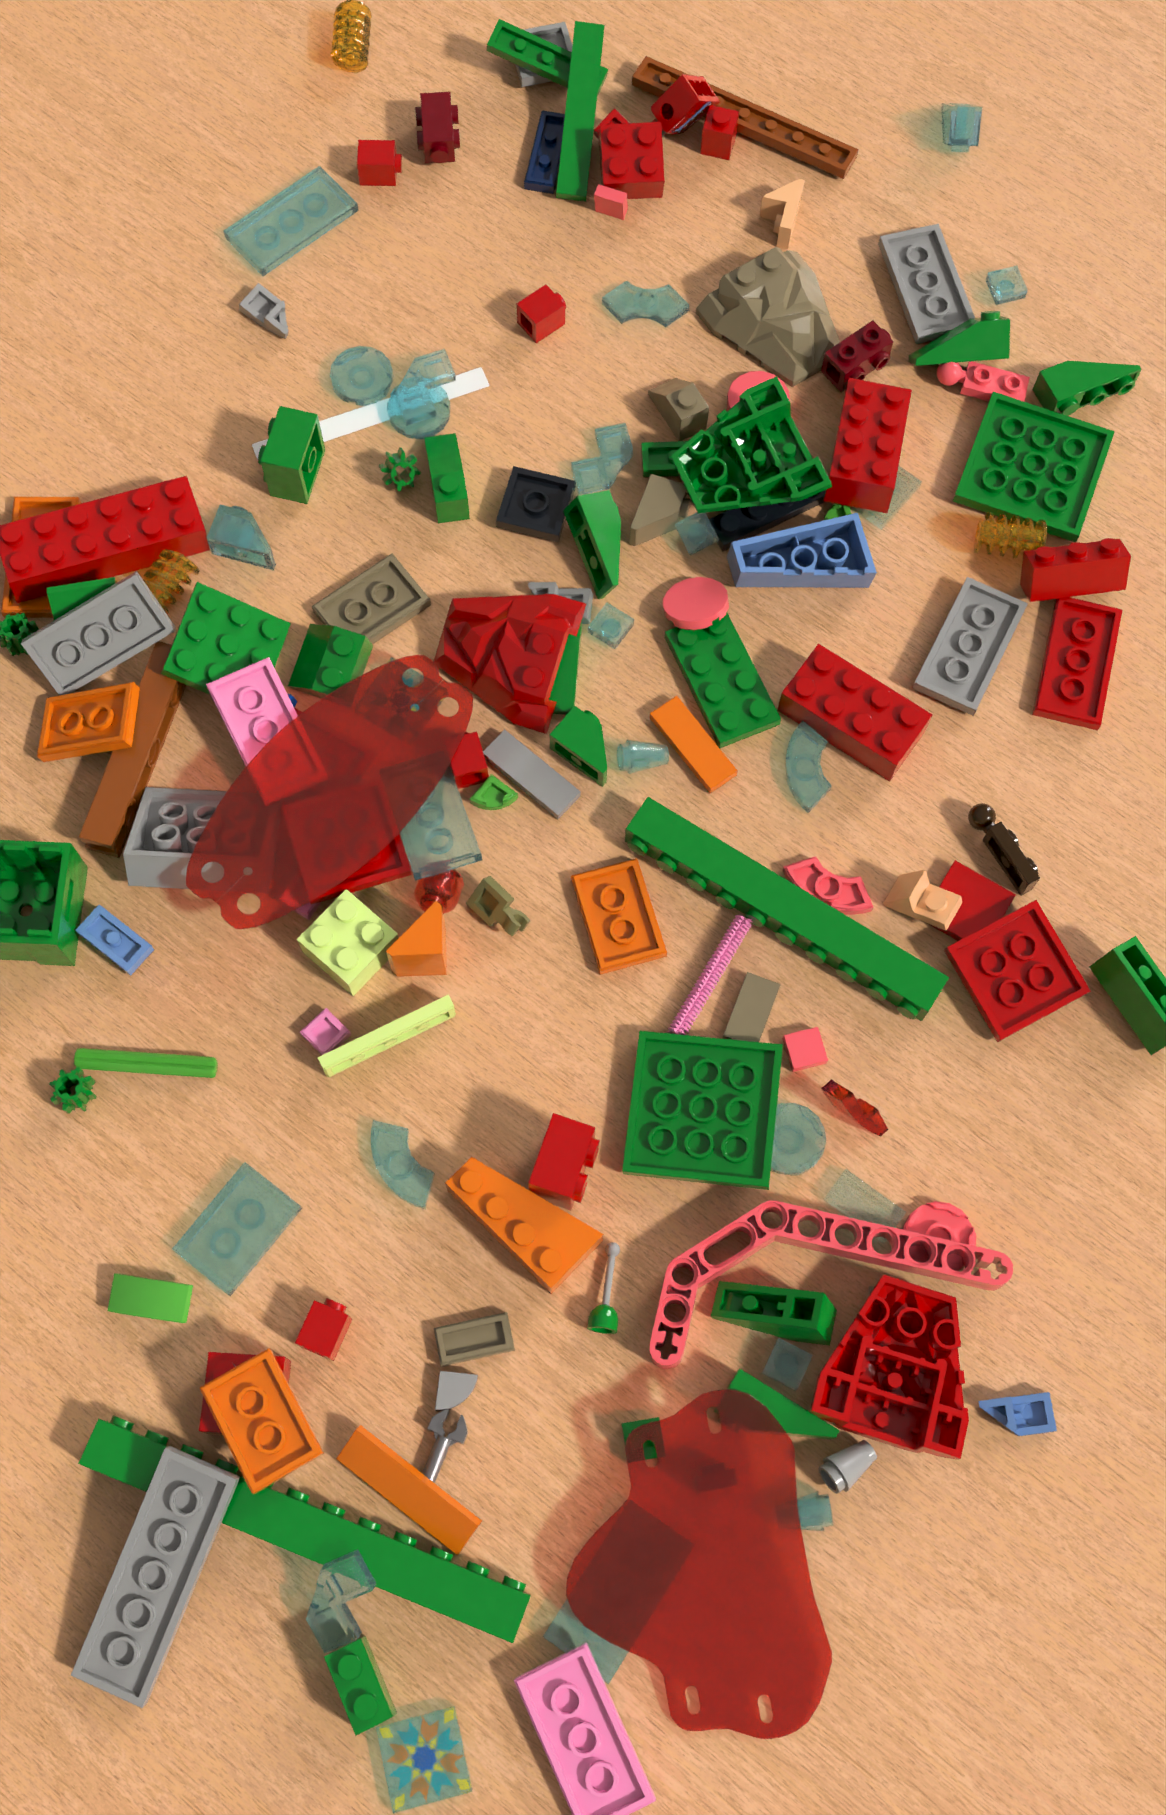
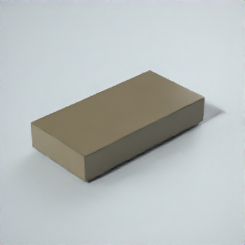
[722,972,781,1042]
[434,1312,515,1367]

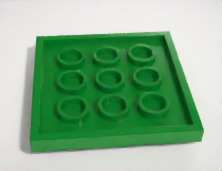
[953,392,1115,542]
[622,1031,783,1190]

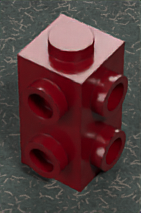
[415,92,460,164]
[821,320,894,392]

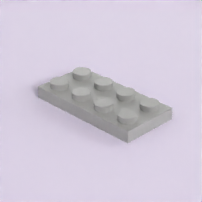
[878,224,975,344]
[21,571,176,695]
[913,577,1028,716]

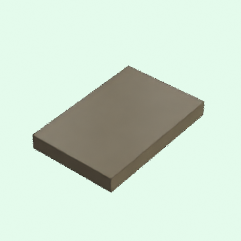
[312,554,431,644]

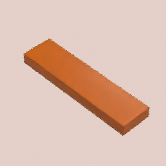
[336,1425,482,1556]

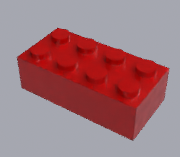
[824,378,912,513]
[777,643,933,782]

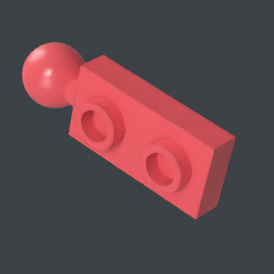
[937,361,1030,402]

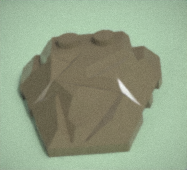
[696,247,840,387]

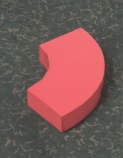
[782,856,874,915]

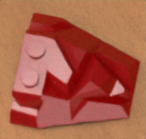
[433,594,586,734]
[809,1274,969,1460]

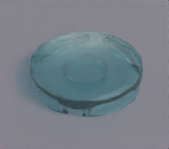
[330,346,394,406]
[387,378,451,439]
[771,1103,826,1176]

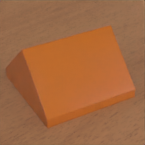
[386,901,447,977]

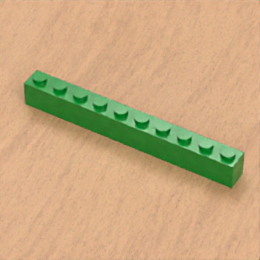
[625,797,949,1021]

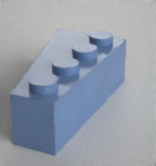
[727,513,877,588]

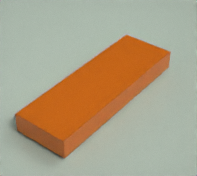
[650,696,738,793]

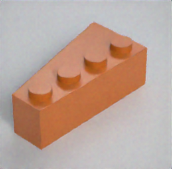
[445,1157,604,1294]

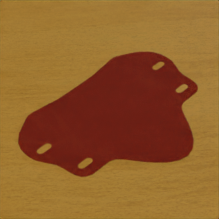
[566,1389,832,1739]

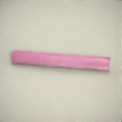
[667,915,752,1035]

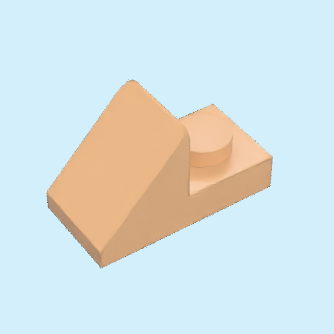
[760,179,805,249]
[883,870,963,931]

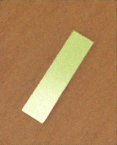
[317,994,456,1077]

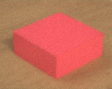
[594,184,628,220]
[782,1027,828,1072]

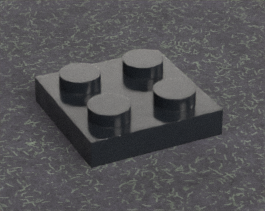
[496,466,576,542]

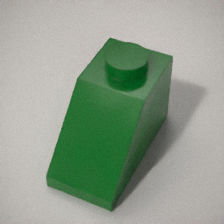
[549,706,607,787]

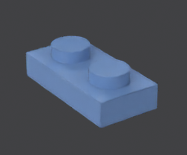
[75,904,154,976]

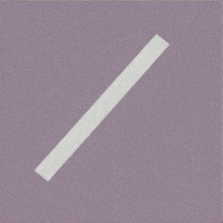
[252,367,489,460]

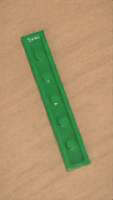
[556,21,605,202]

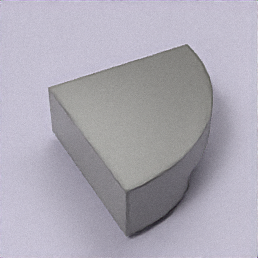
[435,1371,478,1411]

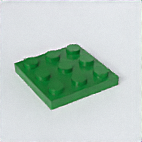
[161,582,291,695]

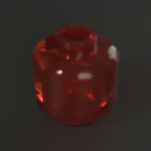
[414,862,464,914]

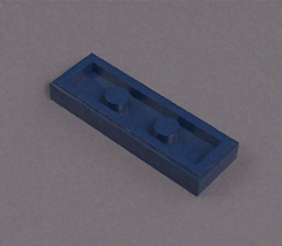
[524,110,565,194]

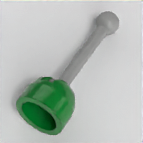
[587,1242,620,1334]

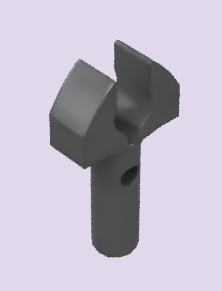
[422,1409,468,1483]

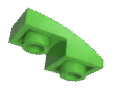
[107,1273,193,1323]

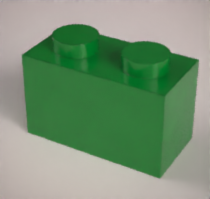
[324,1636,397,1736]

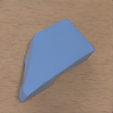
[978,1392,1057,1436]

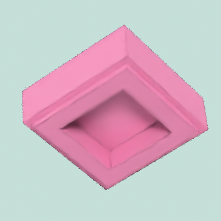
[300,1008,351,1055]

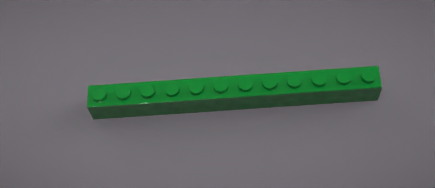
[78,1415,531,1643]

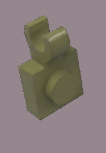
[466,876,530,936]

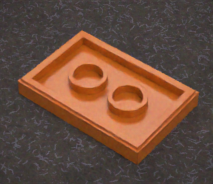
[37,682,140,762]
[571,858,667,975]
[200,1348,324,1494]

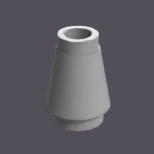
[819,1440,877,1494]

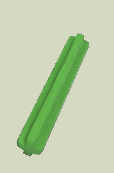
[74,1048,218,1078]

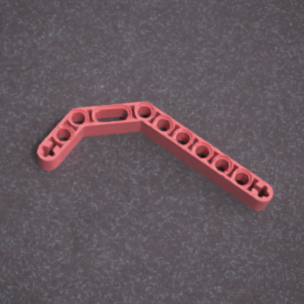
[649,1200,1013,1369]

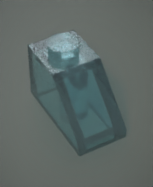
[941,103,982,152]
[206,504,276,570]

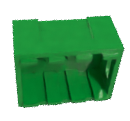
[0,840,88,966]

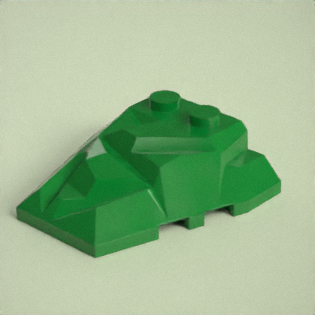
[671,376,832,514]

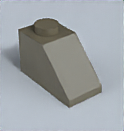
[648,378,709,441]
[629,474,691,546]

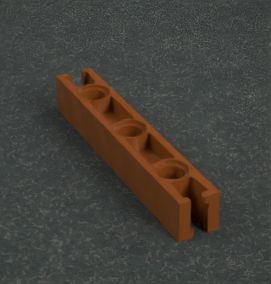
[79,641,186,858]

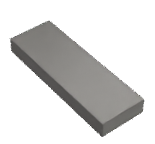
[483,729,581,819]

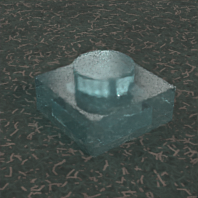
[986,266,1028,305]
[675,512,719,556]
[588,602,634,649]
[761,1338,813,1391]

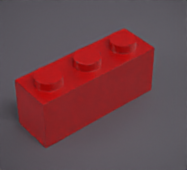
[1020,538,1131,602]

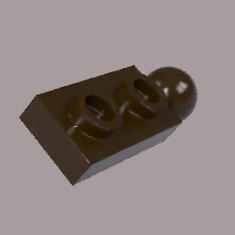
[968,803,1040,896]

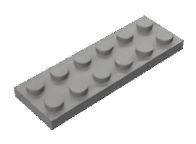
[71,1446,240,1708]

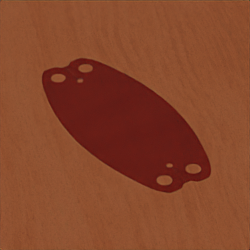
[186,655,473,929]

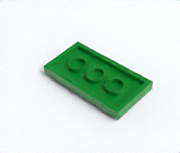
[664,613,781,748]

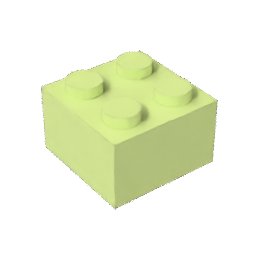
[297,889,399,996]

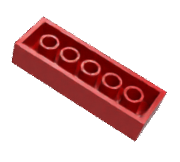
[0,475,210,603]

